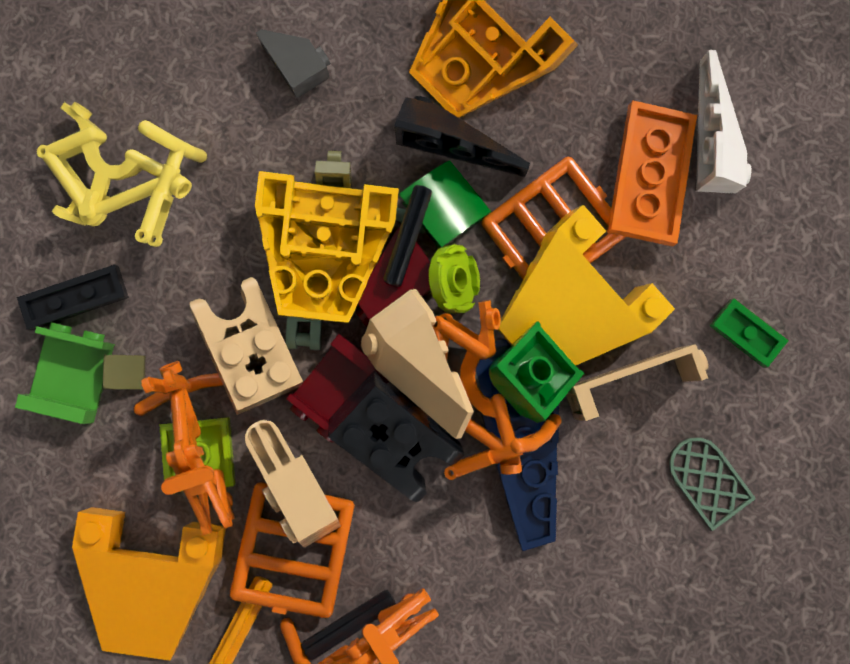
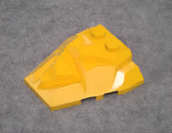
[255,171,399,323]

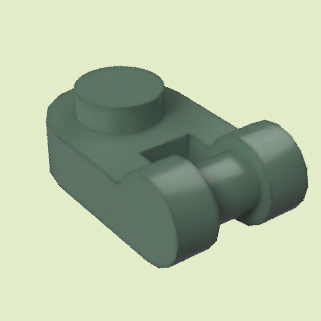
[285,316,322,350]

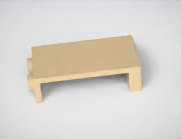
[566,344,708,421]

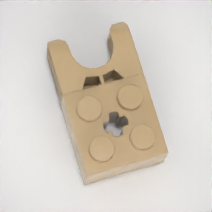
[190,277,303,415]
[245,420,341,548]

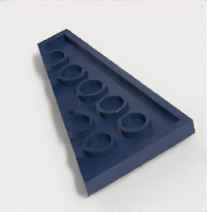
[476,339,560,551]

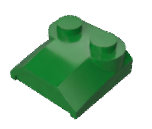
[489,321,584,423]

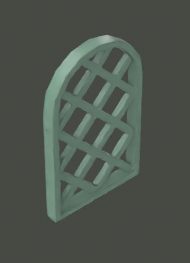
[669,437,756,531]

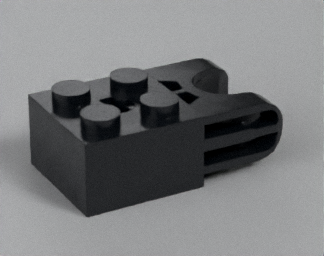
[328,370,465,502]

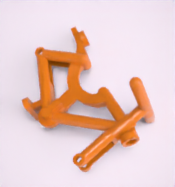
[433,300,562,480]
[134,361,235,536]
[280,588,439,664]

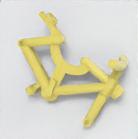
[37,102,207,247]

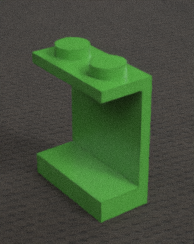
[15,322,114,424]

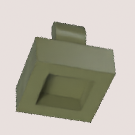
[315,151,352,188]

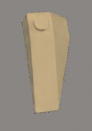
[361,289,474,439]

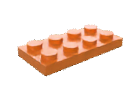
[607,100,697,247]

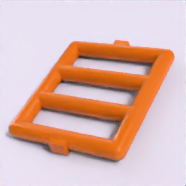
[481,157,626,279]
[230,482,354,618]

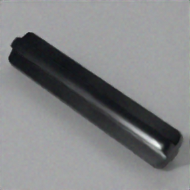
[384,185,432,287]
[302,590,396,660]

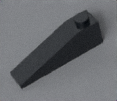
[394,96,530,177]

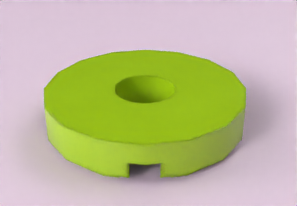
[429,244,480,314]

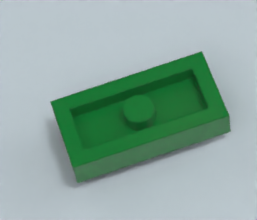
[710,298,789,368]

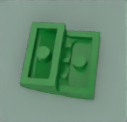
[398,160,491,249]

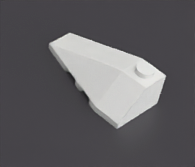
[696,50,751,193]

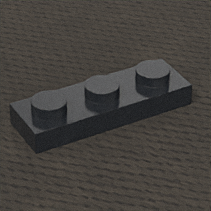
[17,264,129,331]

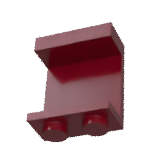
[286,334,390,443]

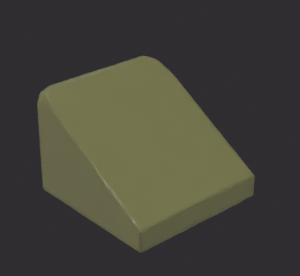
[103,355,146,390]

